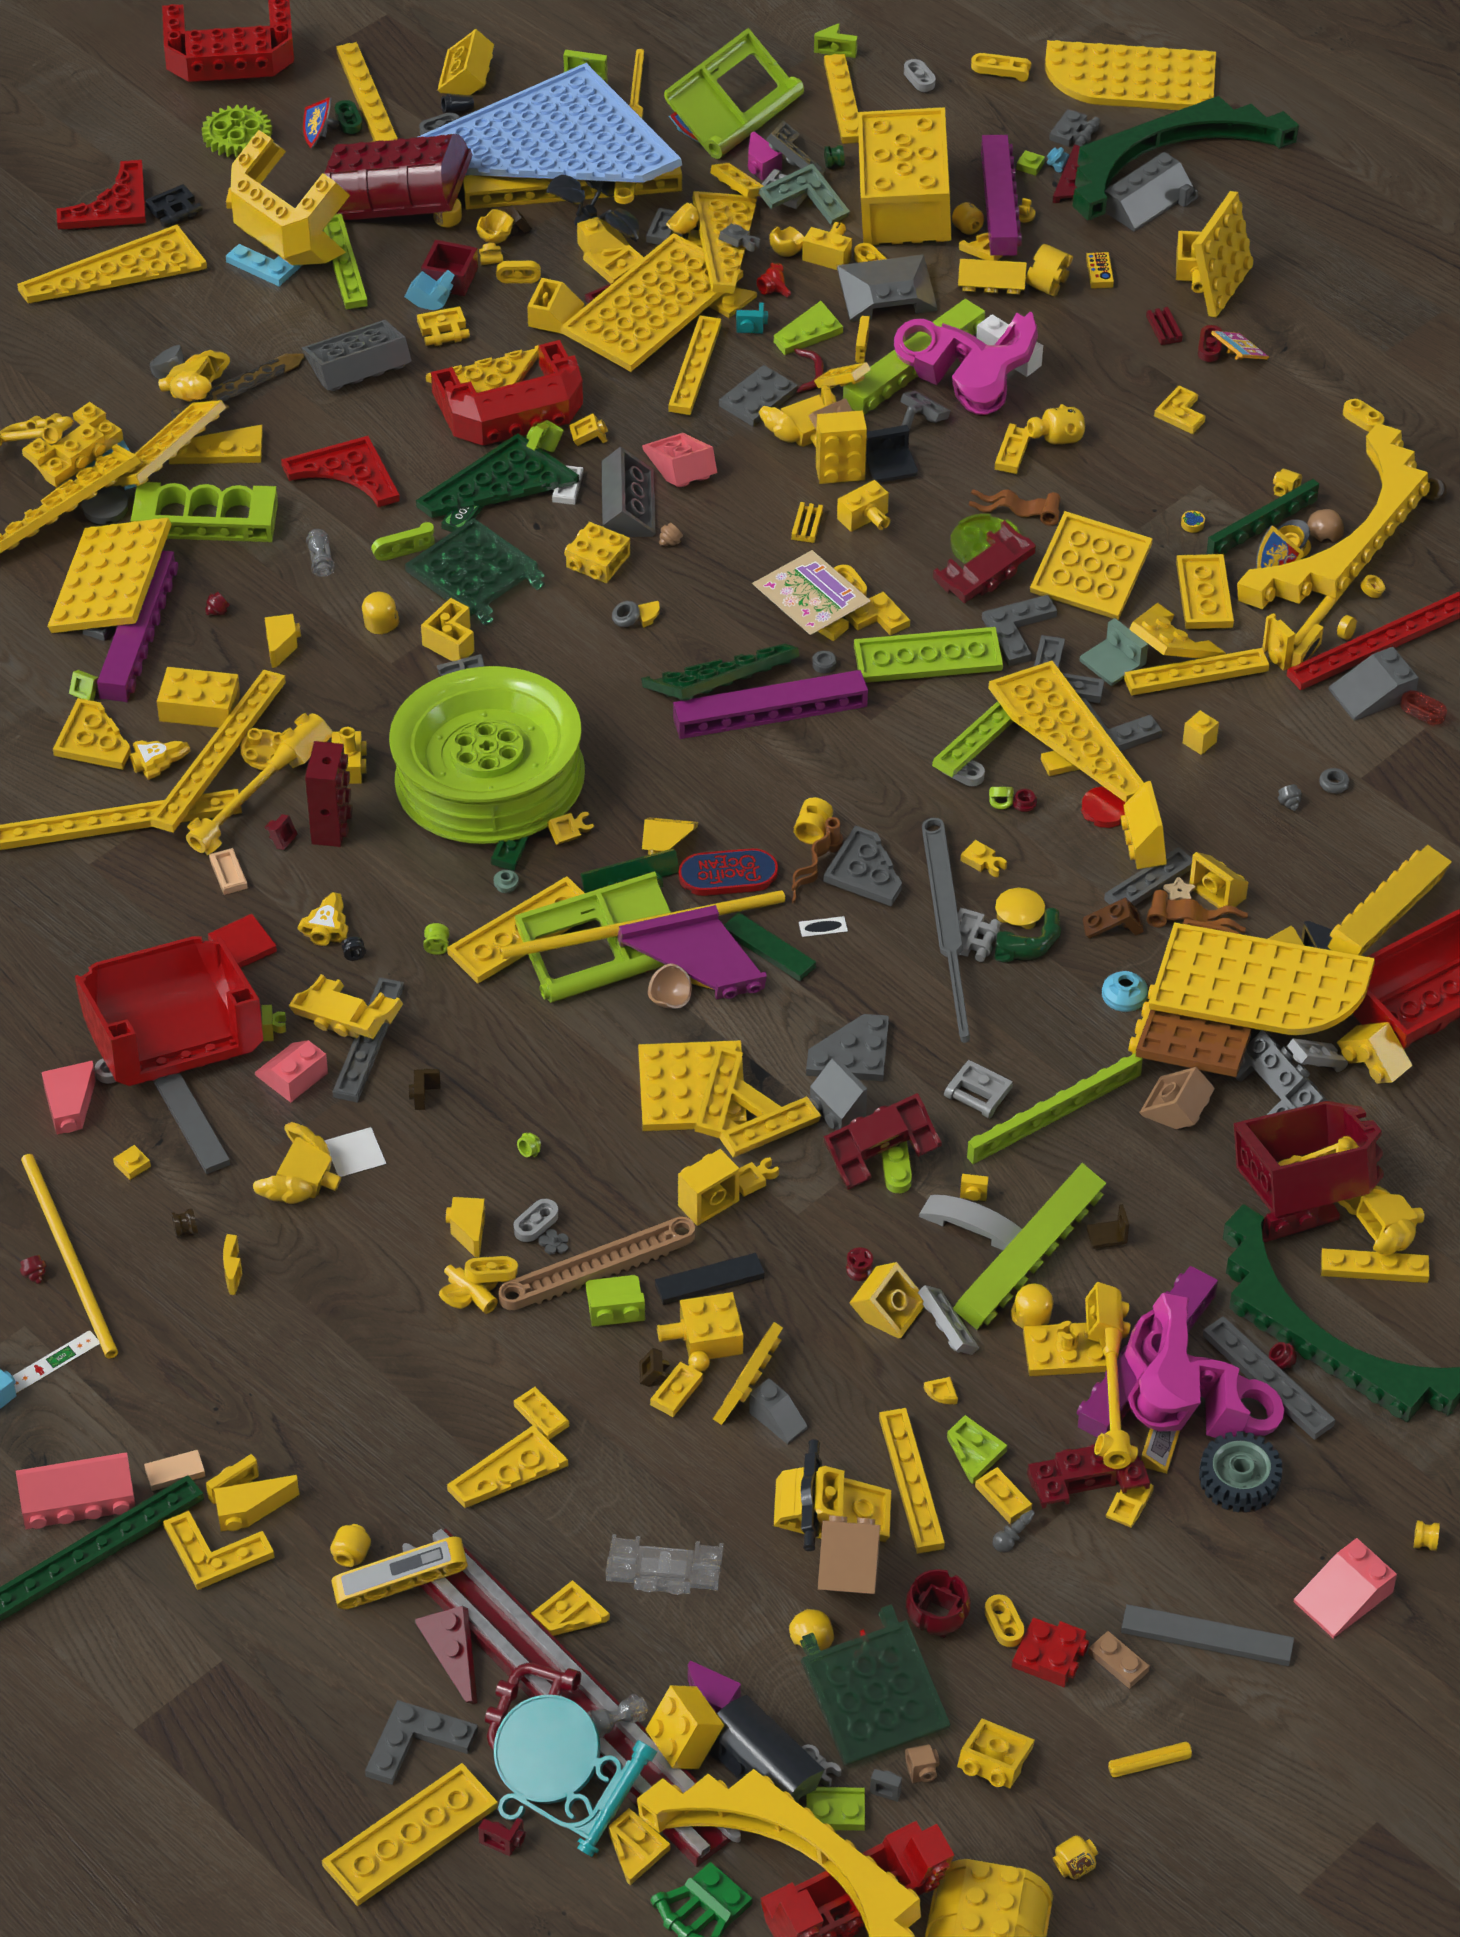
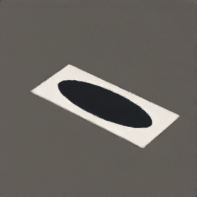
[799,916,848,937]

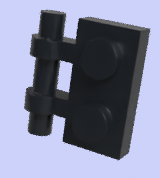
[146,184,203,227]

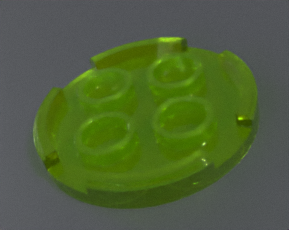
[951,514,1020,564]

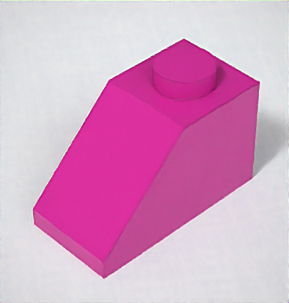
[748,132,782,180]

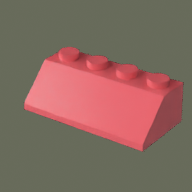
[16,1452,135,1529]

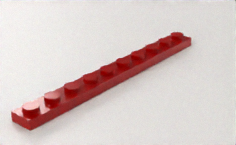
[1287,591,1460,691]

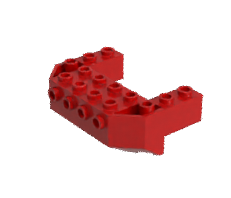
[162,0,294,82]
[431,340,583,445]
[760,1821,954,1937]

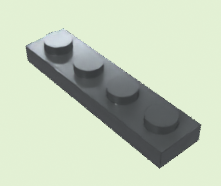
[1104,847,1192,906]

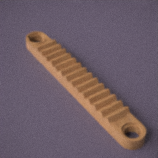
[499,1217,695,1310]

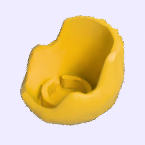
[476,209,514,244]
[769,226,804,257]

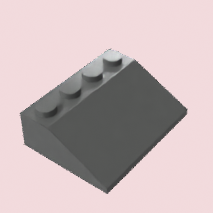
[302,320,412,391]

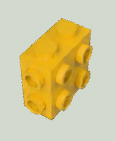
[564,522,630,583]

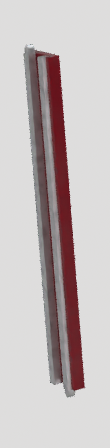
[403,1529,741,1867]

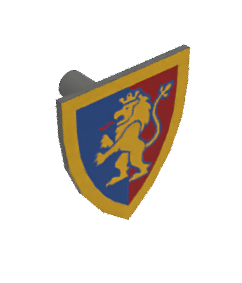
[1256,525,1305,569]

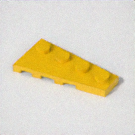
[169,425,263,464]
[713,1322,783,1425]
[447,1425,568,1508]

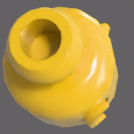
[1027,404,1085,444]

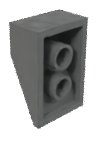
[1329,647,1419,721]

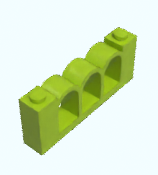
[131,482,278,542]

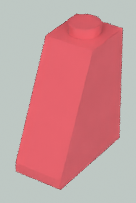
[42,1061,96,1135]

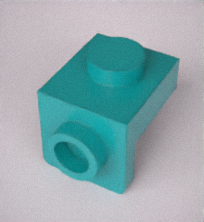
[736,302,768,333]

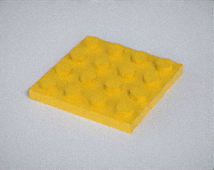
[1193,191,1253,317]
[1030,511,1153,620]
[638,1040,747,1131]

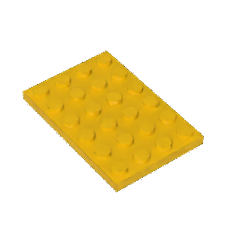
[47,518,172,633]

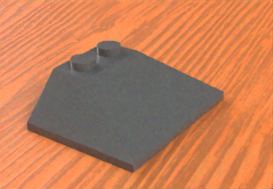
[837,254,937,322]

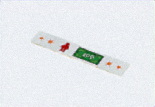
[13,1331,100,1393]

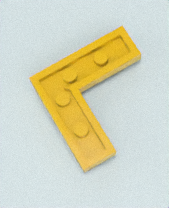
[163,1511,275,1590]

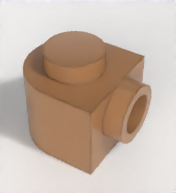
[905,1744,939,1783]

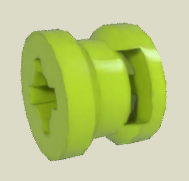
[424,923,449,955]

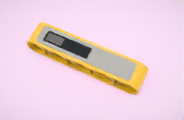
[331,1537,468,1609]

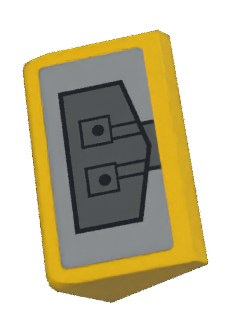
[1141,1428,1180,1474]

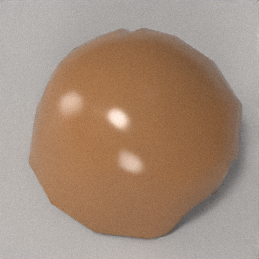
[1307,509,1344,542]

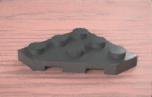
[824,825,902,906]
[806,1014,889,1081]

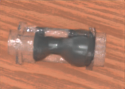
[306,529,335,577]
[588,1693,648,1738]

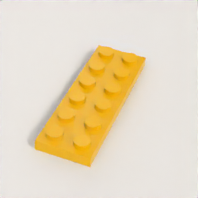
[111,400,226,487]
[447,876,585,984]
[322,1763,498,1906]

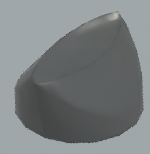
[149,345,184,379]

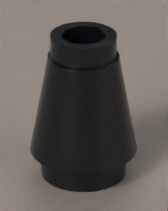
[441,93,474,113]

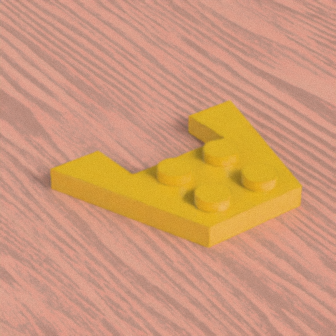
[1129,603,1226,659]

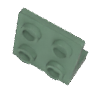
[1080,618,1148,686]

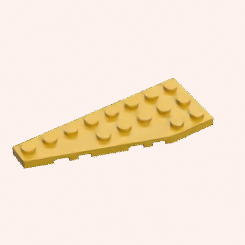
[988,661,1144,802]

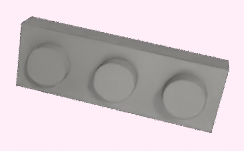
[918,1285,979,1355]

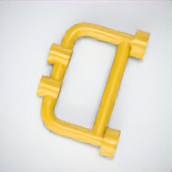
[0,413,74,447]

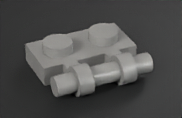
[958,908,1001,962]

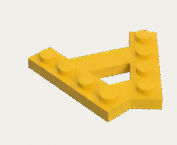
[694,1046,821,1158]

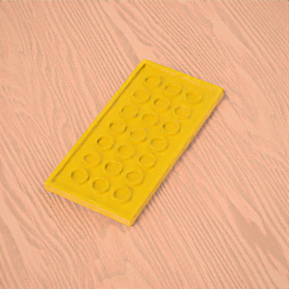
[561,233,743,372]

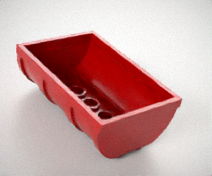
[1353,909,1460,1050]

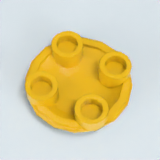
[240,728,282,770]
[995,888,1045,929]

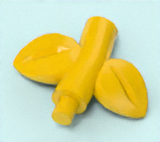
[439,1264,498,1314]

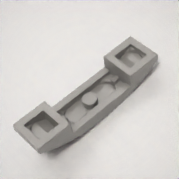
[919,1195,1022,1250]

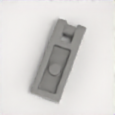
[1287,1039,1348,1072]

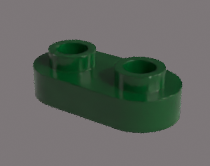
[334,100,362,134]

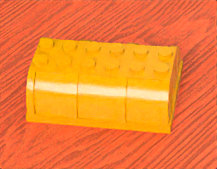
[925,1859,1053,1937]

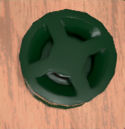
[824,145,845,168]

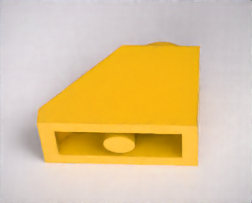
[265,614,301,668]
[446,1197,485,1257]

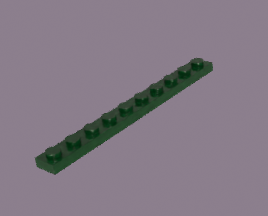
[0,1475,204,1622]

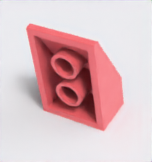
[642,433,717,487]
[1294,1538,1397,1639]

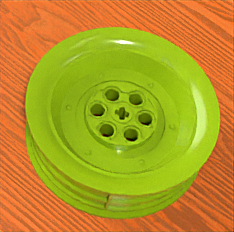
[389,666,585,844]

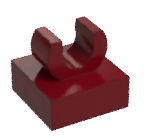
[264,814,298,850]

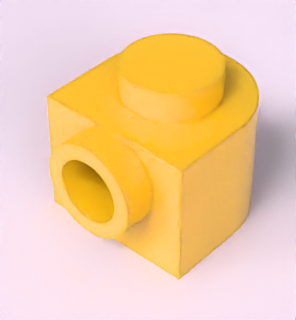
[1273,468,1302,497]

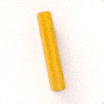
[1108,1742,1192,1777]

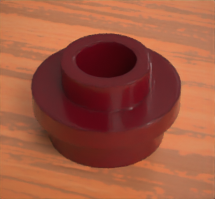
[1013,789,1037,812]

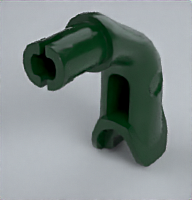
[994,908,1061,962]

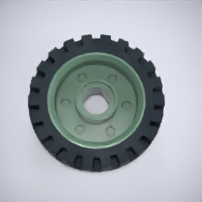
[1199,1431,1282,1512]

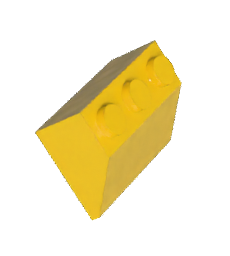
[437,29,494,95]
[958,259,1027,295]
[1120,781,1167,869]

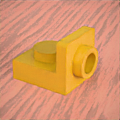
[569,413,608,446]

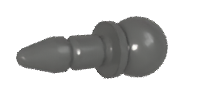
[992,1510,1035,1553]

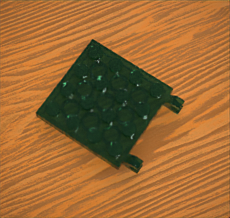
[405,518,545,625]
[800,1604,951,1766]

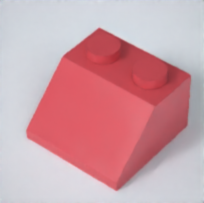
[255,1040,328,1103]

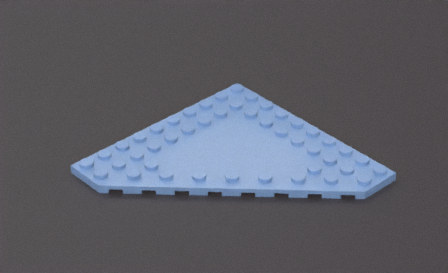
[418,63,682,183]

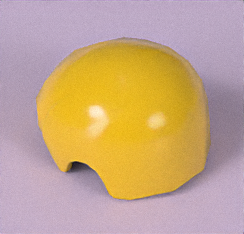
[666,203,699,234]
[789,1609,834,1654]

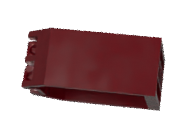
[1234,1101,1384,1217]

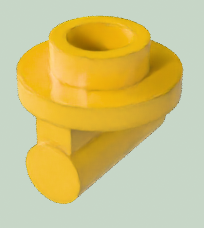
[479,243,503,266]

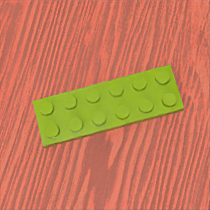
[854,627,1003,683]

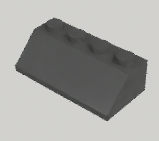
[1104,152,1193,232]
[602,447,656,537]

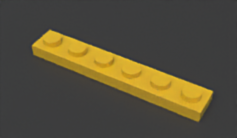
[824,54,859,144]
[668,315,721,415]
[1124,648,1269,696]
[879,1408,945,1554]

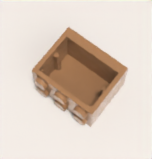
[818,1515,881,1594]

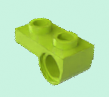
[526,420,564,452]

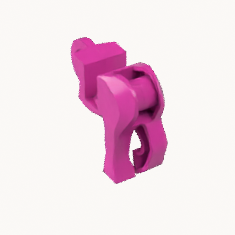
[894,312,1038,415]
[1125,1293,1284,1439]

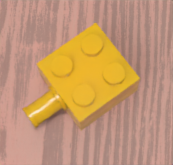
[1176,231,1203,293]
[657,1292,743,1359]

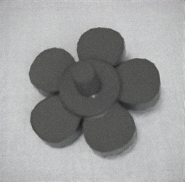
[538,1229,568,1255]

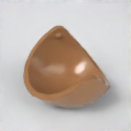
[648,964,692,1008]

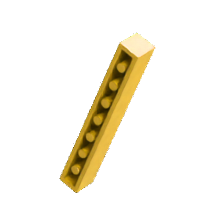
[1328,845,1452,956]

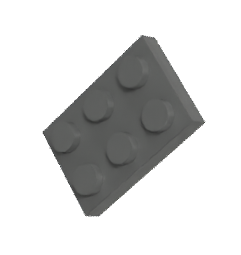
[719,365,798,427]

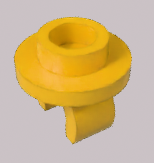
[1018,198,1035,223]

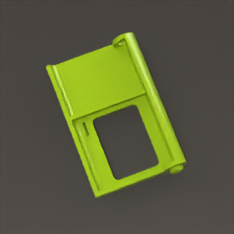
[515,871,671,1003]

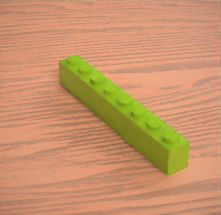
[843,299,985,415]
[953,1163,1106,1330]

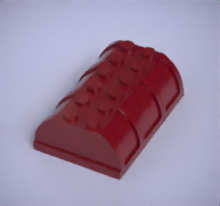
[324,134,473,220]

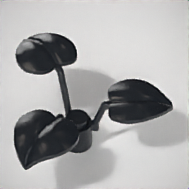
[546,175,639,242]

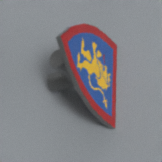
[303,97,339,149]

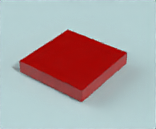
[208,914,277,968]

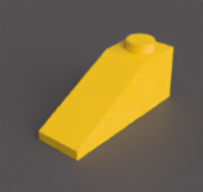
[214,1475,299,1532]

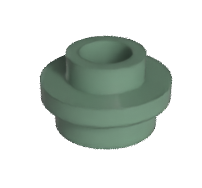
[493,870,518,893]

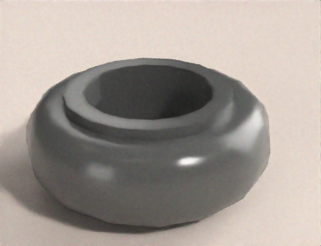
[612,601,640,627]
[1319,768,1350,794]

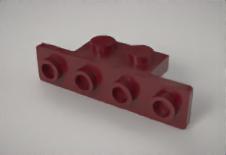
[1262,1203,1340,1243]

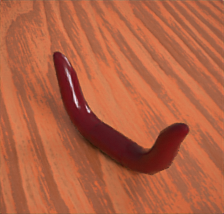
[794,348,824,393]

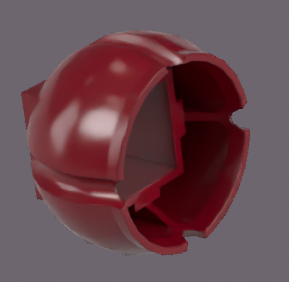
[906,1569,971,1638]

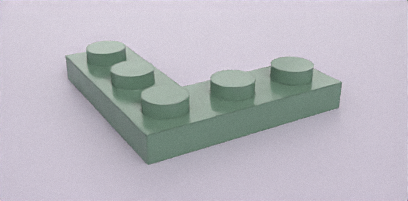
[759,163,850,225]

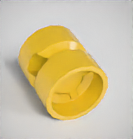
[794,797,833,844]

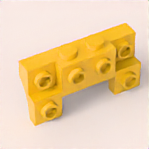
[22,402,124,487]
[289,974,403,1039]

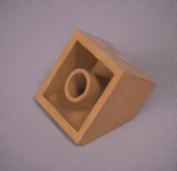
[1139,1067,1215,1129]

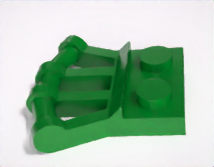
[650,1862,752,1937]

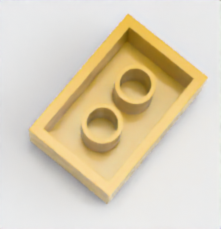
[816,410,867,484]
[157,667,240,728]

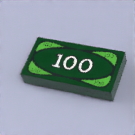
[441,505,484,536]

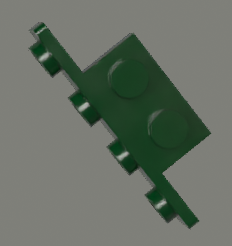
[581,849,679,893]

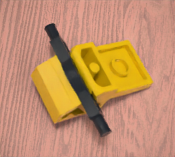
[774,1439,891,1551]

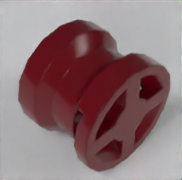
[846,1247,873,1281]

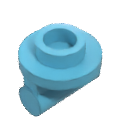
[1047,147,1070,172]

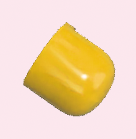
[362,592,400,634]
[1011,1283,1053,1329]

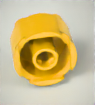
[1026,244,1073,297]

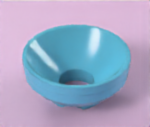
[1102,971,1148,1012]

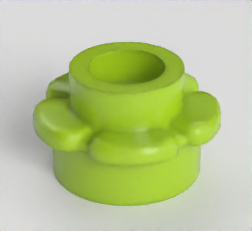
[517,1133,541,1157]

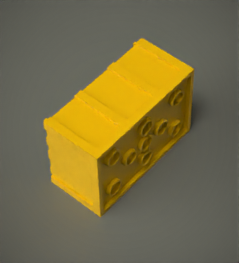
[858,107,951,245]

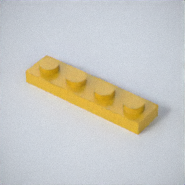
[1321,1248,1429,1283]

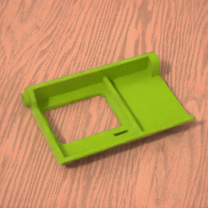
[664,28,804,159]

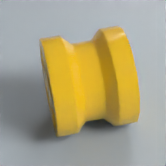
[1414,1520,1440,1551]

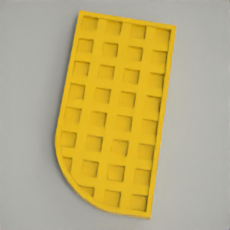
[1045,40,1216,110]
[1149,922,1375,1035]

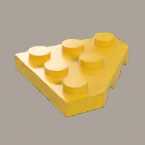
[53,698,131,770]

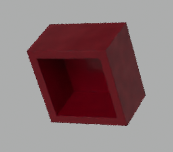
[421,239,478,296]

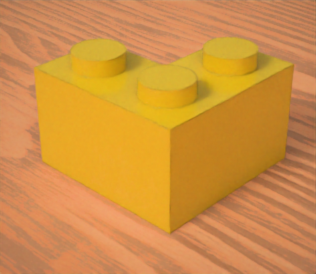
[421,598,475,661]
[1337,1022,1413,1084]

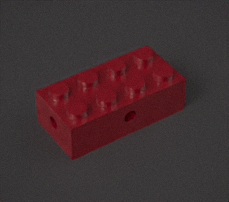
[305,741,353,847]

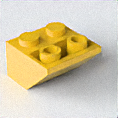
[527,278,585,334]

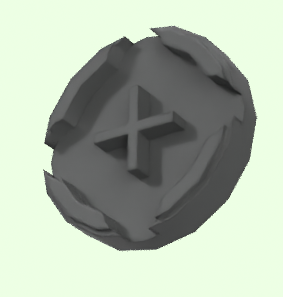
[82,486,128,524]

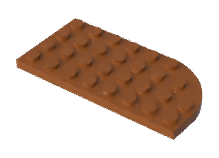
[1135,919,1253,1077]

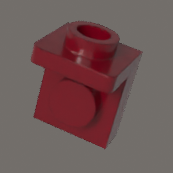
[478,1817,526,1856]

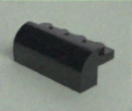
[710,1695,825,1803]

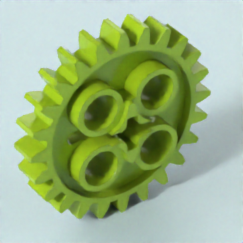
[202,105,272,158]

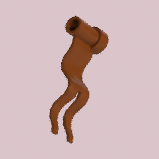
[968,489,1061,526]
[792,817,843,904]
[1147,890,1248,933]

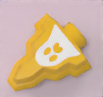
[130,740,191,780]
[298,892,349,946]

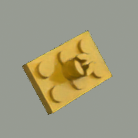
[1023,1321,1107,1376]

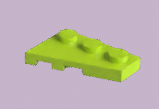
[774,301,843,355]

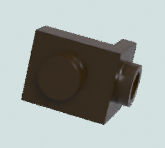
[409,1069,441,1110]

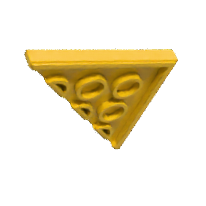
[426,345,539,393]

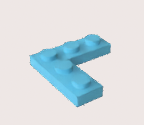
[226,244,302,287]

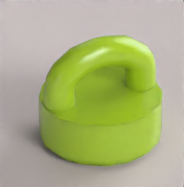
[989,787,1013,809]

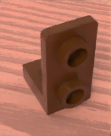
[1083,897,1144,938]

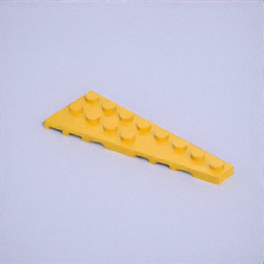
[692,191,757,294]
[17,225,207,303]

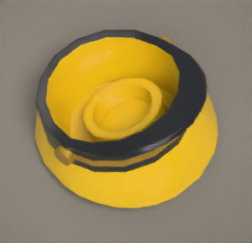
[1276,520,1311,558]

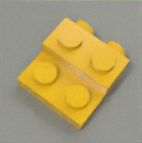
[957,1718,1035,1788]

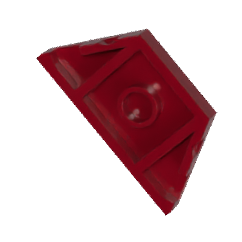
[1052,144,1080,203]

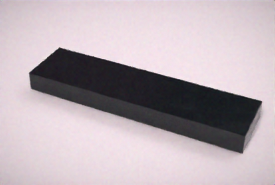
[655,1253,765,1305]

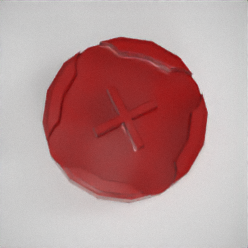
[1081,786,1126,828]

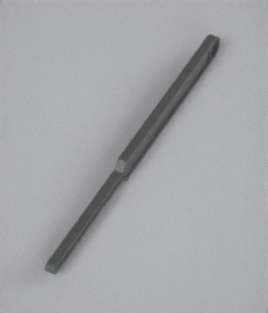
[922,818,970,1043]

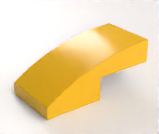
[223,1234,242,1295]
[1106,1484,1154,1528]

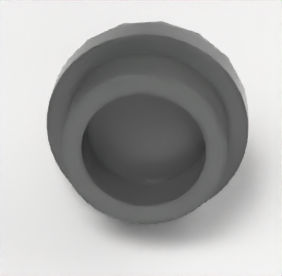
[1278,784,1302,811]

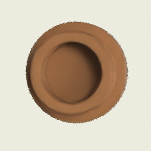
[659,522,683,546]

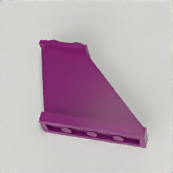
[618,905,767,999]

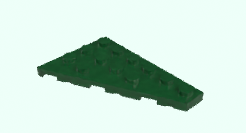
[416,433,580,518]

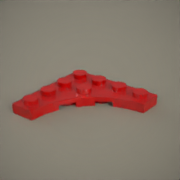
[57,160,146,230]
[281,436,400,507]

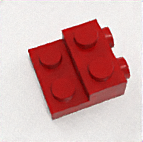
[1011,1617,1089,1687]

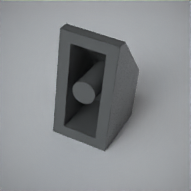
[749,1378,807,1445]

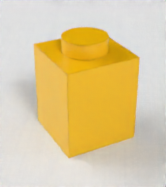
[1183,710,1219,755]

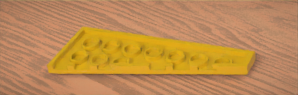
[0,444,141,553]

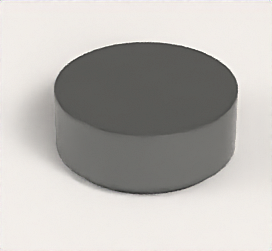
[812,651,836,674]

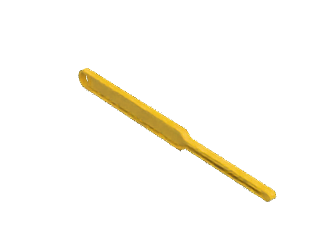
[614,49,644,204]

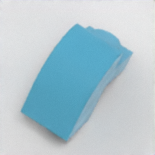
[404,270,455,310]

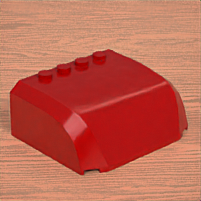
[75,936,263,1086]

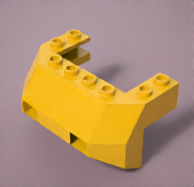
[231,130,350,265]

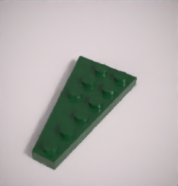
[641,644,799,701]

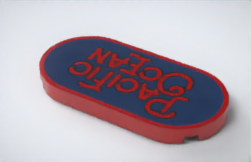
[679,848,778,896]

